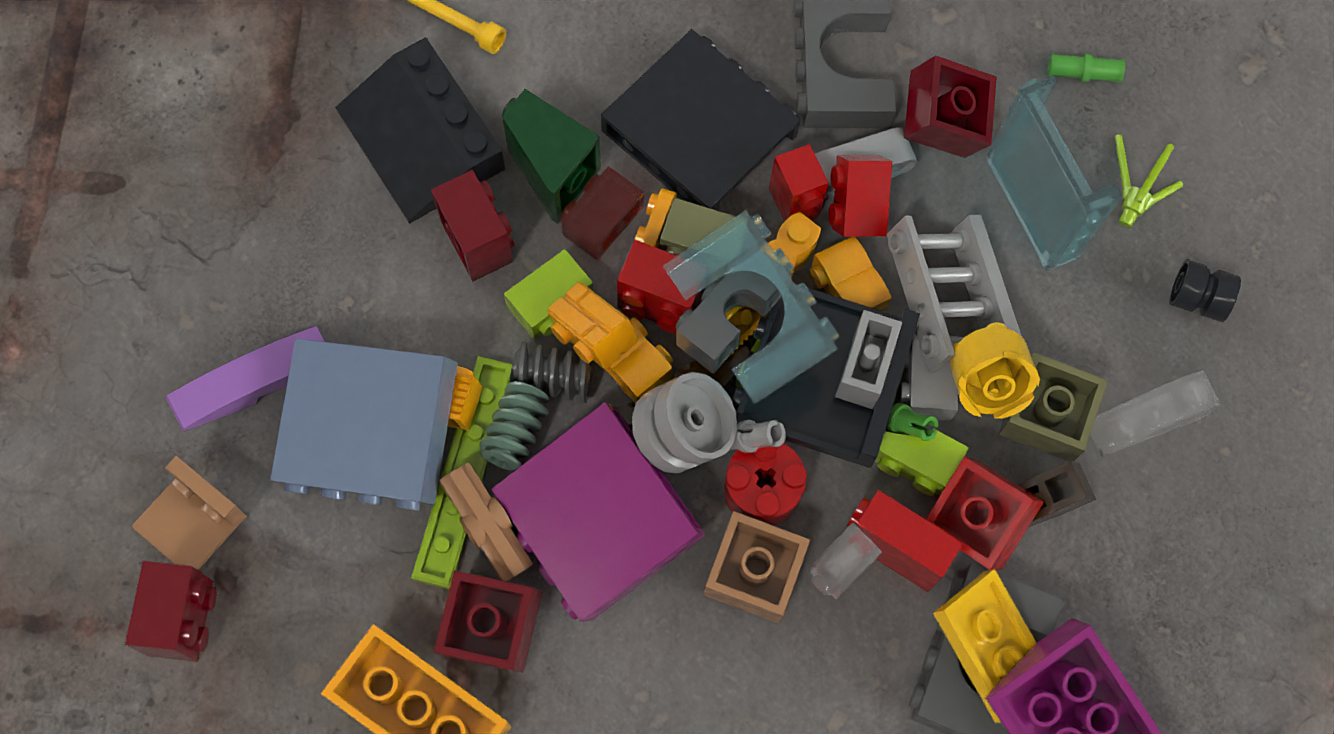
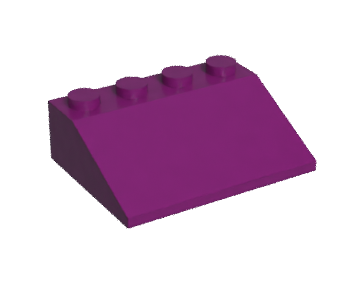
[985,618,1162,734]

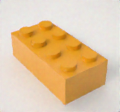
[321,624,511,734]

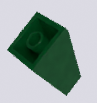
[502,89,601,224]

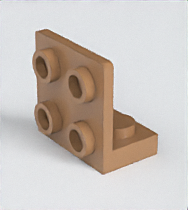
[132,456,247,570]

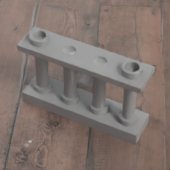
[886,215,1021,372]

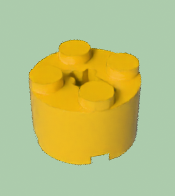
[950,322,1040,419]

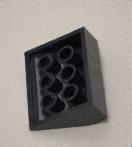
[335,37,505,224]

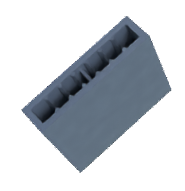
[270,338,458,511]

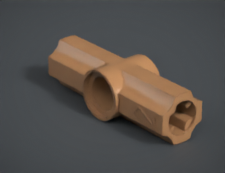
[439,462,533,582]

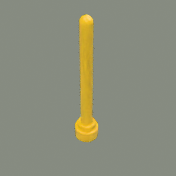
[406,0,507,55]

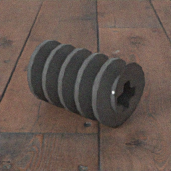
[510,342,594,403]

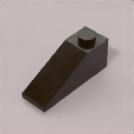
[1017,461,1096,527]

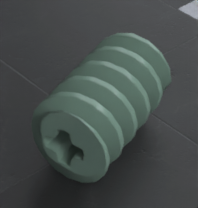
[479,381,549,471]

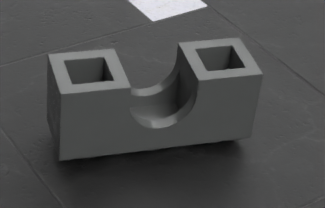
[676,245,792,374]

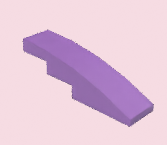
[166,326,325,431]

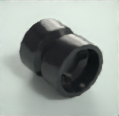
[1169,259,1241,322]

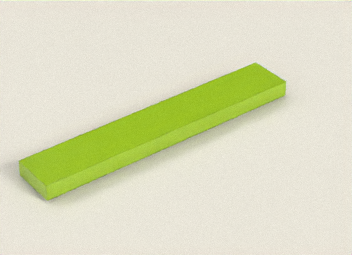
[411,356,513,590]

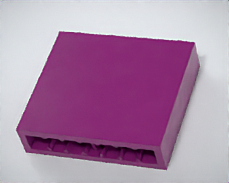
[491,402,706,622]

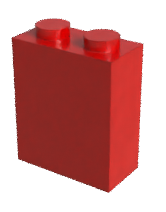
[846,490,963,592]

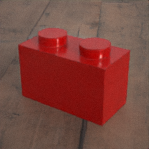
[768,144,829,222]
[828,155,893,237]

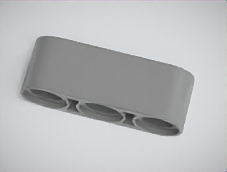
[815,128,918,198]

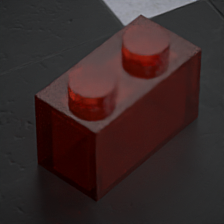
[561,166,644,261]

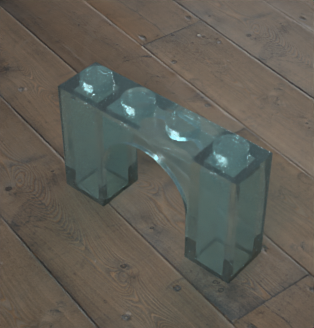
[663,210,839,404]

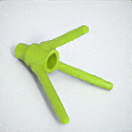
[1115,134,1183,228]

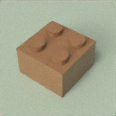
[703,511,810,624]

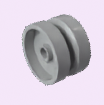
[632,372,737,474]

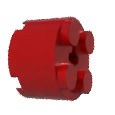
[724,443,807,526]

